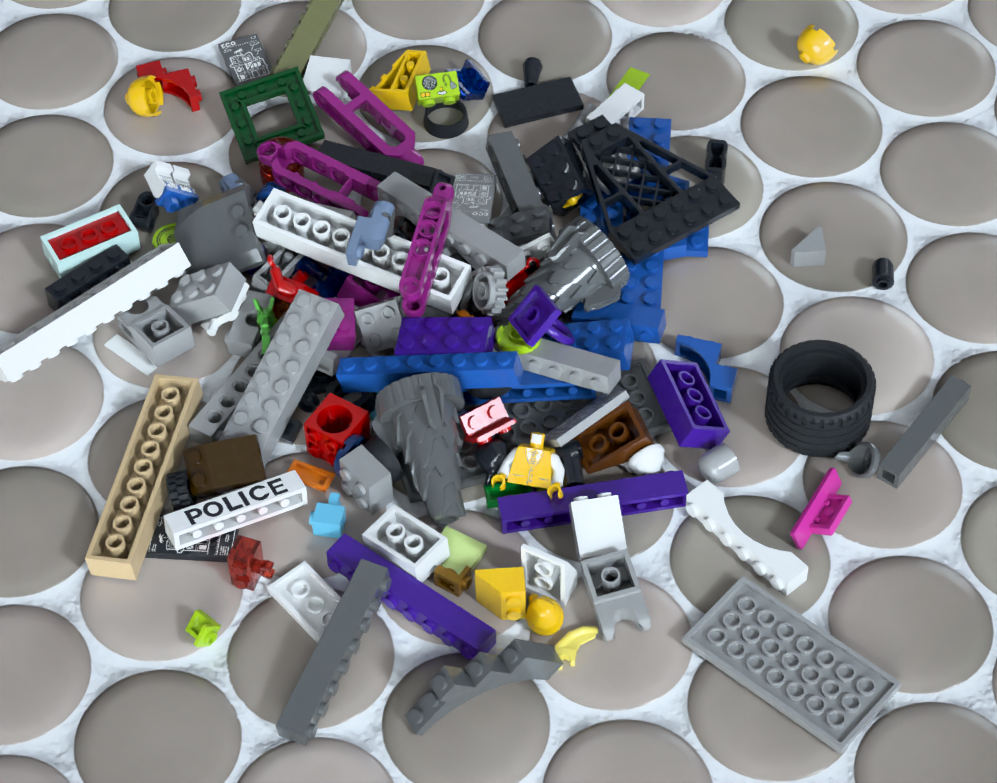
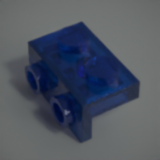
[445,59,490,101]
[311,266,350,298]

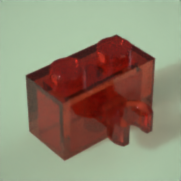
[227,535,275,591]

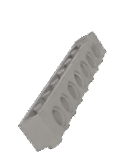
[188,310,288,444]

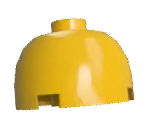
[797,24,838,65]
[125,75,164,117]

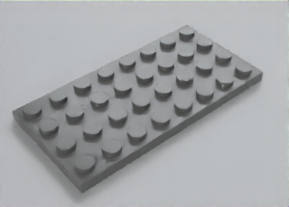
[682,576,901,754]

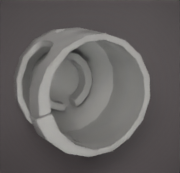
[698,442,740,484]

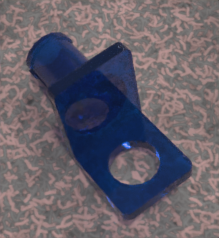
[292,255,327,281]

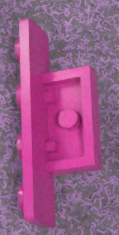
[790,467,852,550]

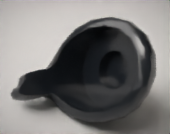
[475,438,510,486]

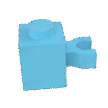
[309,492,346,539]

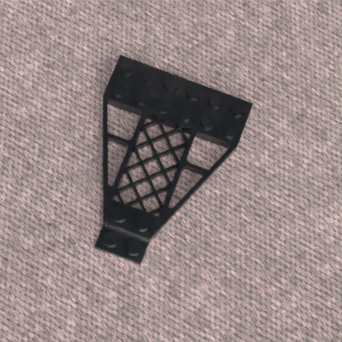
[567,114,740,265]

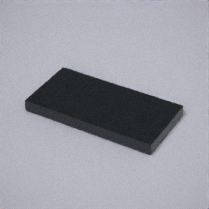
[492,77,584,128]

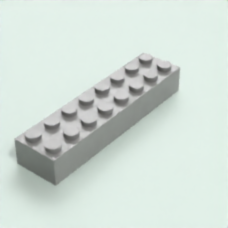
[218,289,345,468]

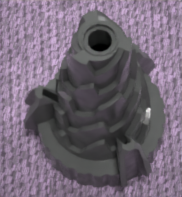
[491,216,630,327]
[372,372,467,527]

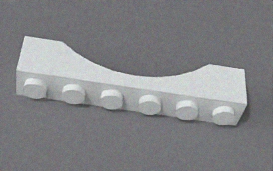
[686,480,808,596]

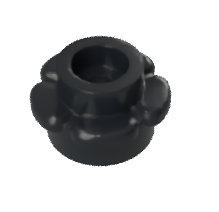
[298,392,320,413]

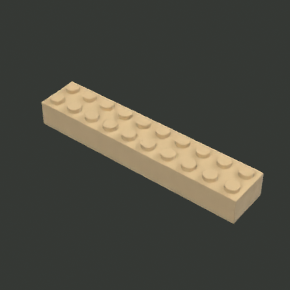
[85,374,203,580]

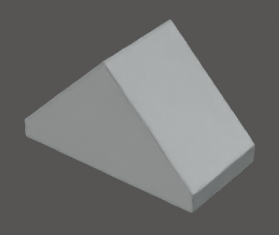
[790,226,826,267]

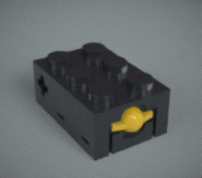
[526,135,595,216]

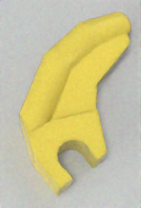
[555,626,598,670]

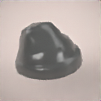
[833,442,882,479]

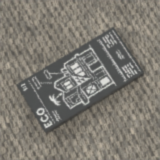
[218,34,272,87]

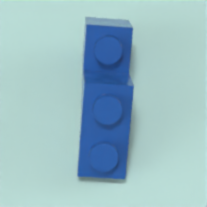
[675,334,738,403]

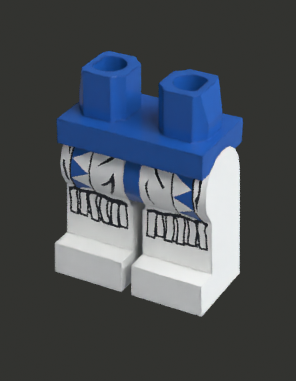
[144,160,199,213]

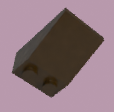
[182,434,267,498]

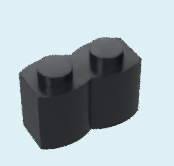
[705,139,728,185]

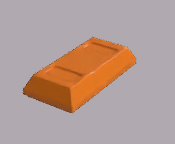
[286,459,336,493]

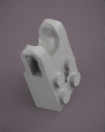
[116,296,195,367]
[581,549,651,642]

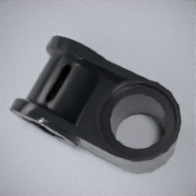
[129,191,159,233]

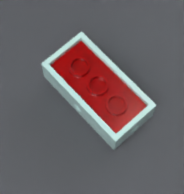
[40,204,141,279]

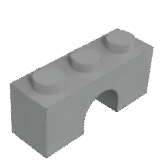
[225,290,275,357]

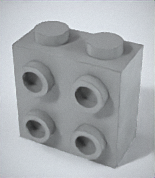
[354,295,406,354]

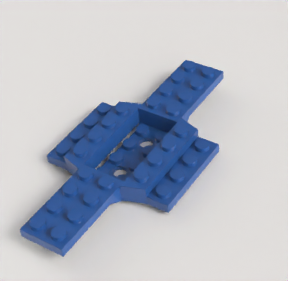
[580,117,709,309]

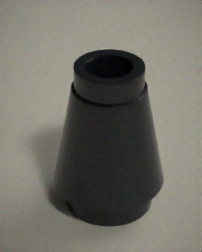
[522,57,543,87]

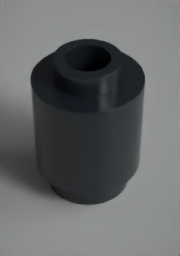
[872,258,894,290]

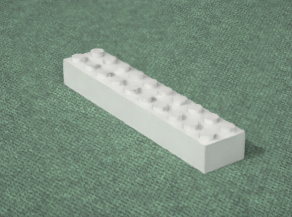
[253,188,473,314]
[0,243,191,382]

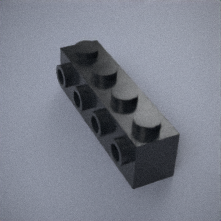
[45,244,131,311]

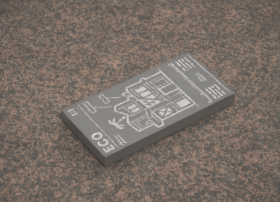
[452,173,496,224]
[544,390,630,448]

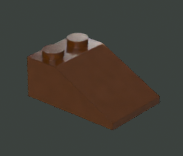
[571,401,655,475]

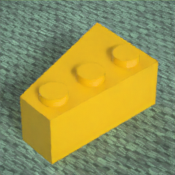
[369,50,431,111]

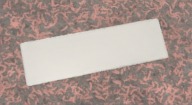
[104,334,158,376]

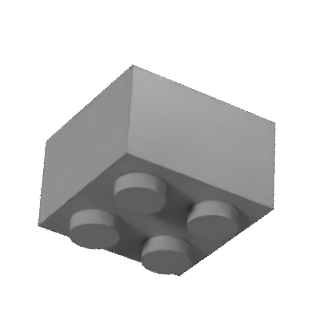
[339,444,394,515]

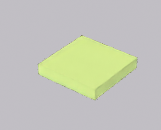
[441,526,487,575]

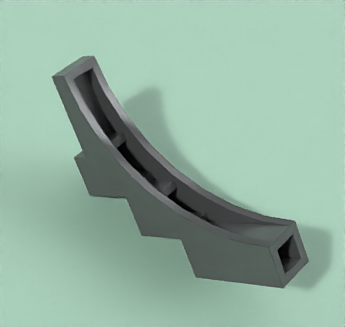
[405,639,564,735]

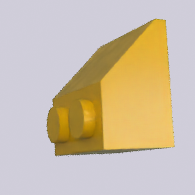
[475,567,526,620]

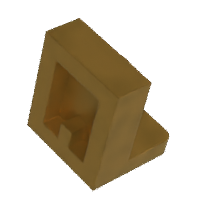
[434,565,473,597]

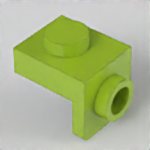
[185,609,221,647]

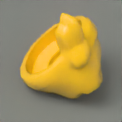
[526,593,564,636]

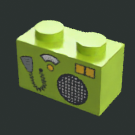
[414,71,460,107]

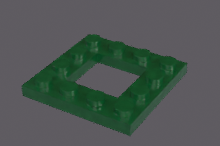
[219,66,325,165]

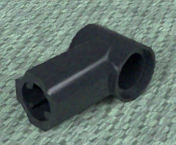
[554,440,585,488]

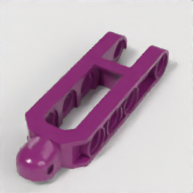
[313,70,424,165]
[257,141,381,217]
[399,182,455,317]

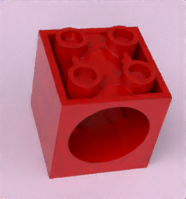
[304,393,371,467]

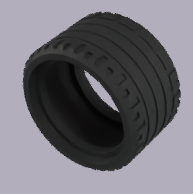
[765,340,876,457]

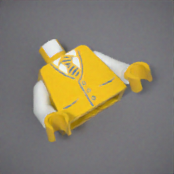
[491,432,565,499]

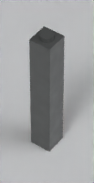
[877,375,971,489]

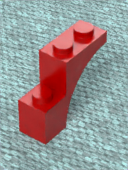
[136,60,202,112]

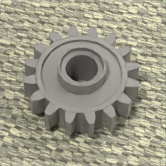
[473,266,508,316]

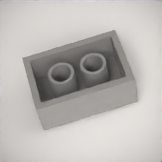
[169,262,246,325]

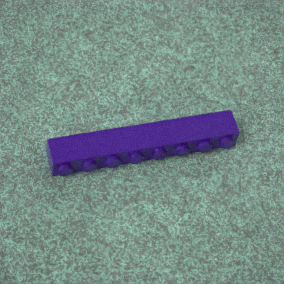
[497,470,689,534]
[326,533,496,659]

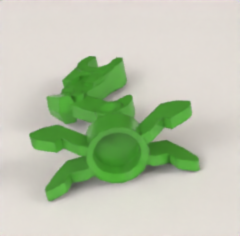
[253,297,275,356]

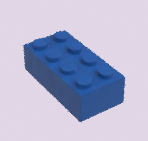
[541,318,635,371]

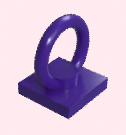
[508,285,575,347]

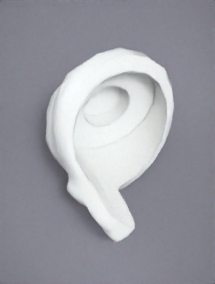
[619,444,665,477]

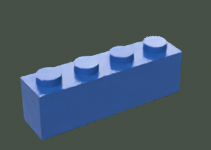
[571,301,666,344]

